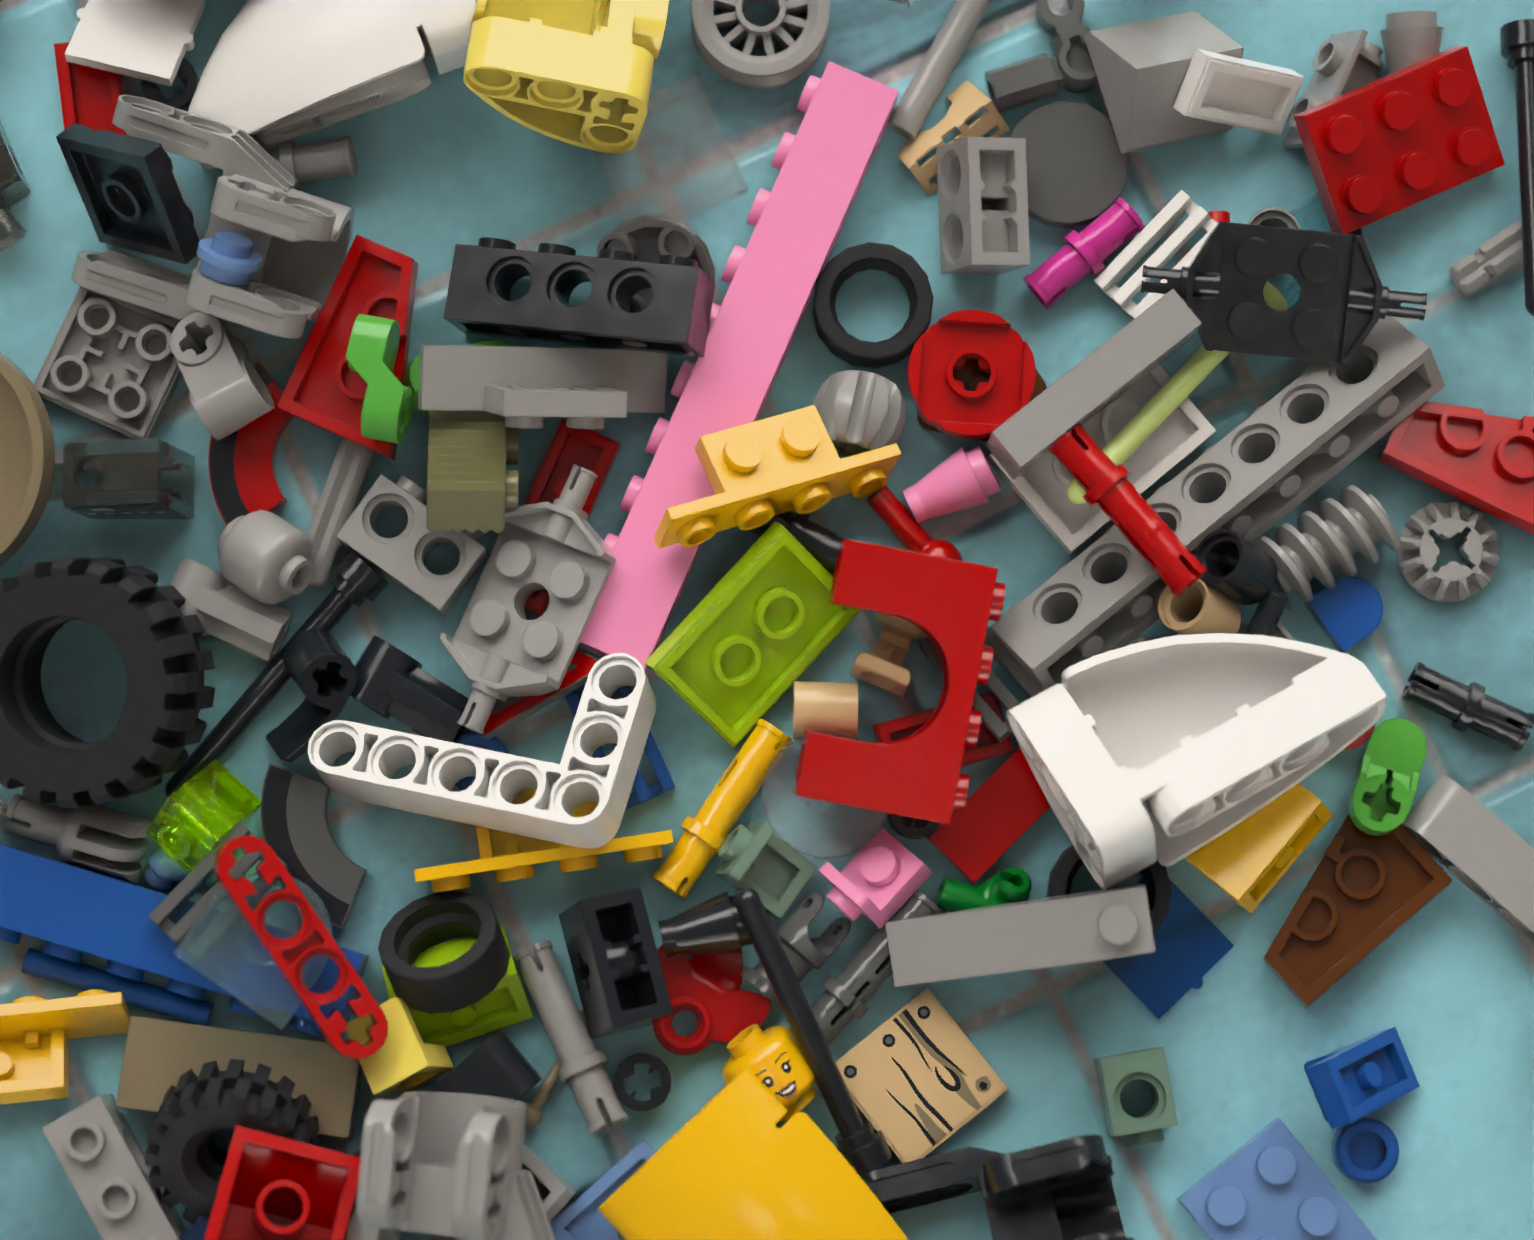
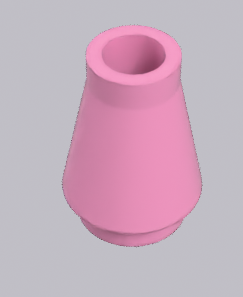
[902,445,1002,524]

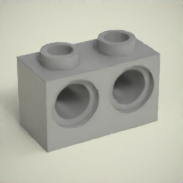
[936,137,1030,275]
[336,474,489,617]

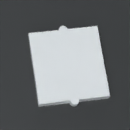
[65,0,206,86]

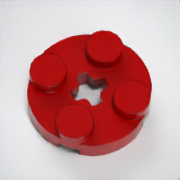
[907,309,1036,439]

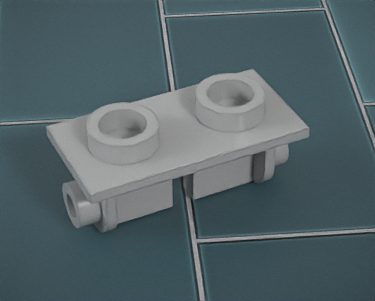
[1282,30,1384,149]

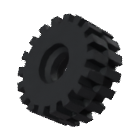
[145,1059,319,1224]

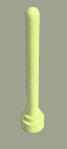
[1067,281,1287,504]

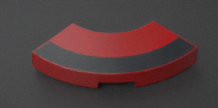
[208,361,295,526]

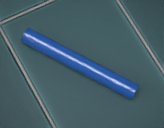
[21,948,215,1025]

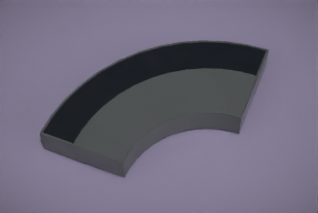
[261,763,367,930]

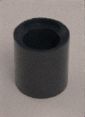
[1195,529,1277,605]

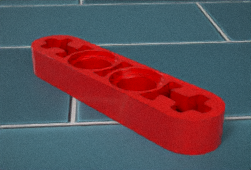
[214,836,388,1058]

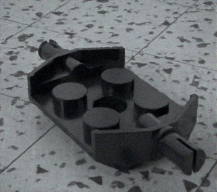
[1140,221,1427,365]

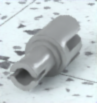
[3,794,153,883]

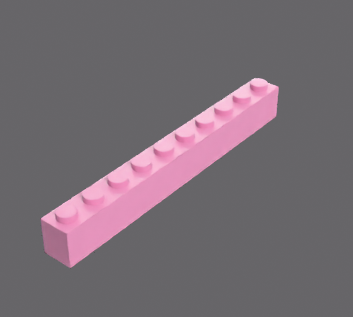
[578,61,899,674]

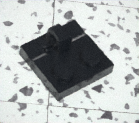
[56,123,200,264]

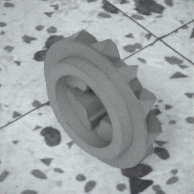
[1397,501,1500,602]

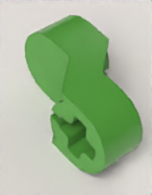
[346,314,415,444]
[1348,718,1427,836]

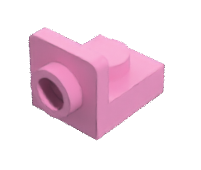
[818,827,932,930]

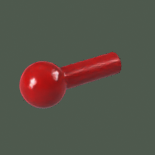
[866,485,963,561]

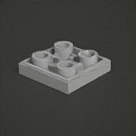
[33,286,182,447]

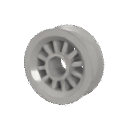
[692,0,830,88]

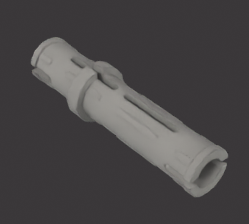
[513,940,628,1135]

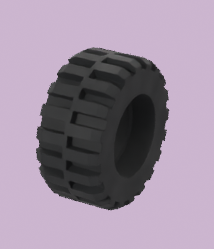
[0,557,215,808]

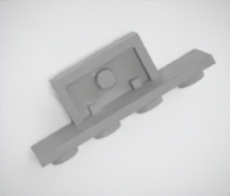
[418,344,667,429]

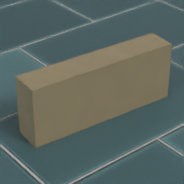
[116,1016,363,1138]

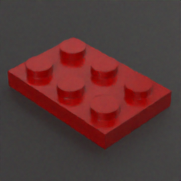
[1294,46,1505,234]

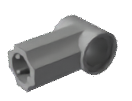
[169,557,294,663]

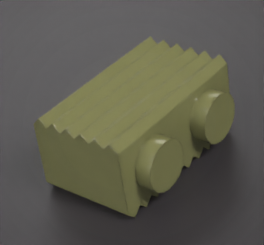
[427,410,519,534]

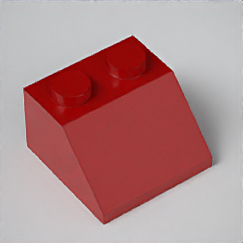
[204,1125,361,1240]

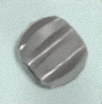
[814,370,906,457]

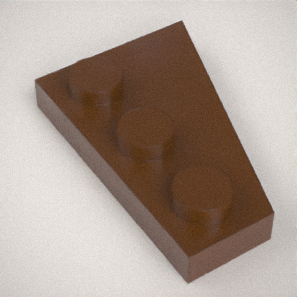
[1263,814,1452,1009]

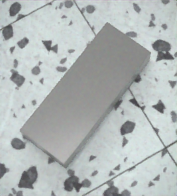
[986,288,1202,480]

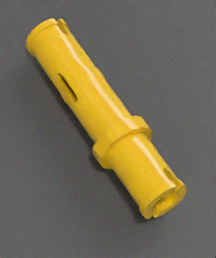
[652,718,793,900]

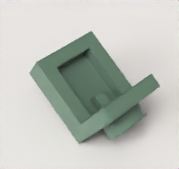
[715,821,818,919]

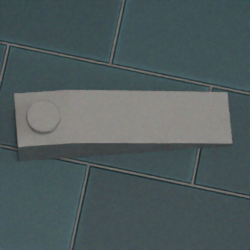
[885,883,1156,987]

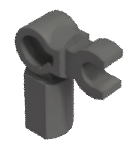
[985,0,1099,113]

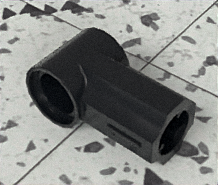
[350,635,469,743]

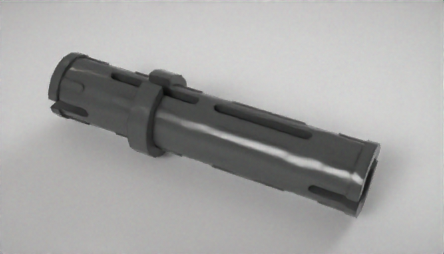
[790,889,944,1046]

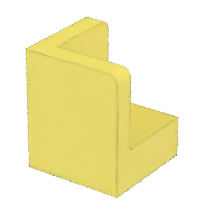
[346,997,454,1097]

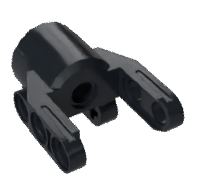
[860,1134,1134,1240]

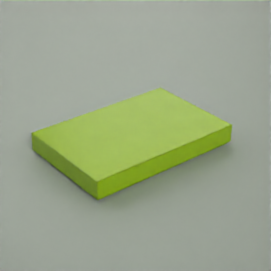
[644,521,861,748]

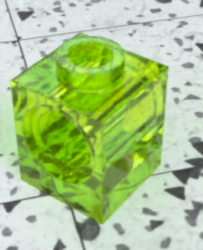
[146,759,263,873]

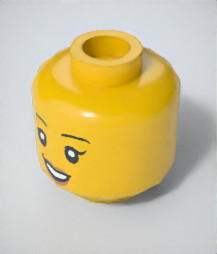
[722,1024,817,1123]

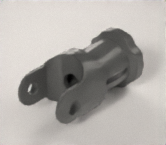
[740,893,851,1011]

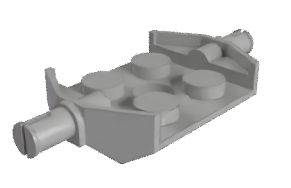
[440,464,616,735]

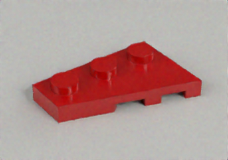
[276,235,418,461]
[1377,401,1534,535]

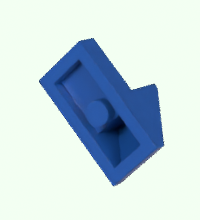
[1304,1027,1420,1129]

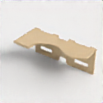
[897,80,1010,197]

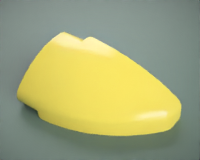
[463,0,669,154]

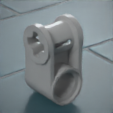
[170,312,275,441]

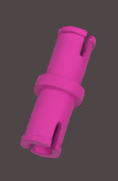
[1023,197,1145,309]

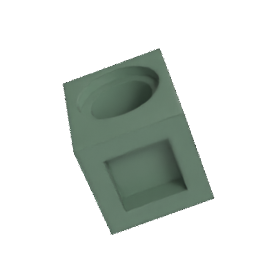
[1093,1047,1178,1147]

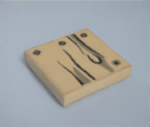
[835,987,1009,1163]

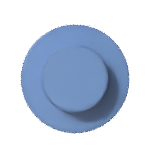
[196,231,262,285]

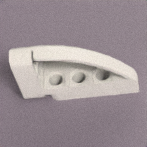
[188,0,476,171]
[1006,633,1387,890]

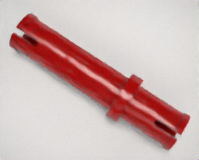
[1049,423,1208,597]

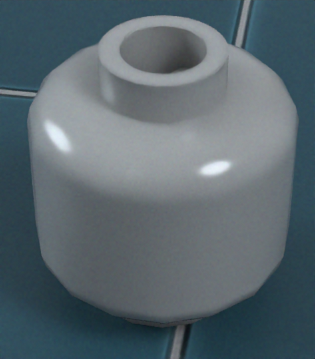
[217,510,314,605]

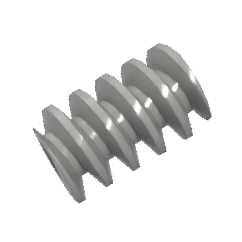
[1254,485,1401,611]

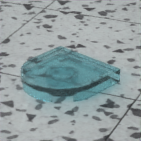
[172,873,333,1030]

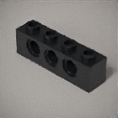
[444,237,715,357]

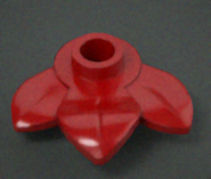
[653,944,772,1055]

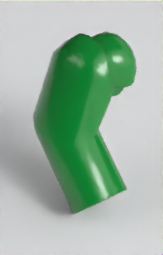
[935,867,1032,912]

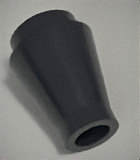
[658,891,752,959]

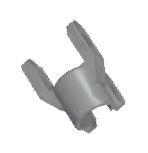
[71,95,355,338]
[347,1091,555,1240]

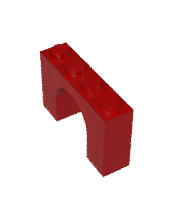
[792,539,1006,825]

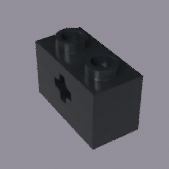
[559,887,674,1039]

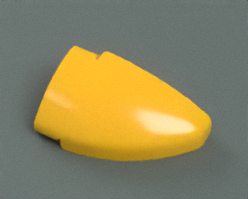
[597,1067,908,1240]

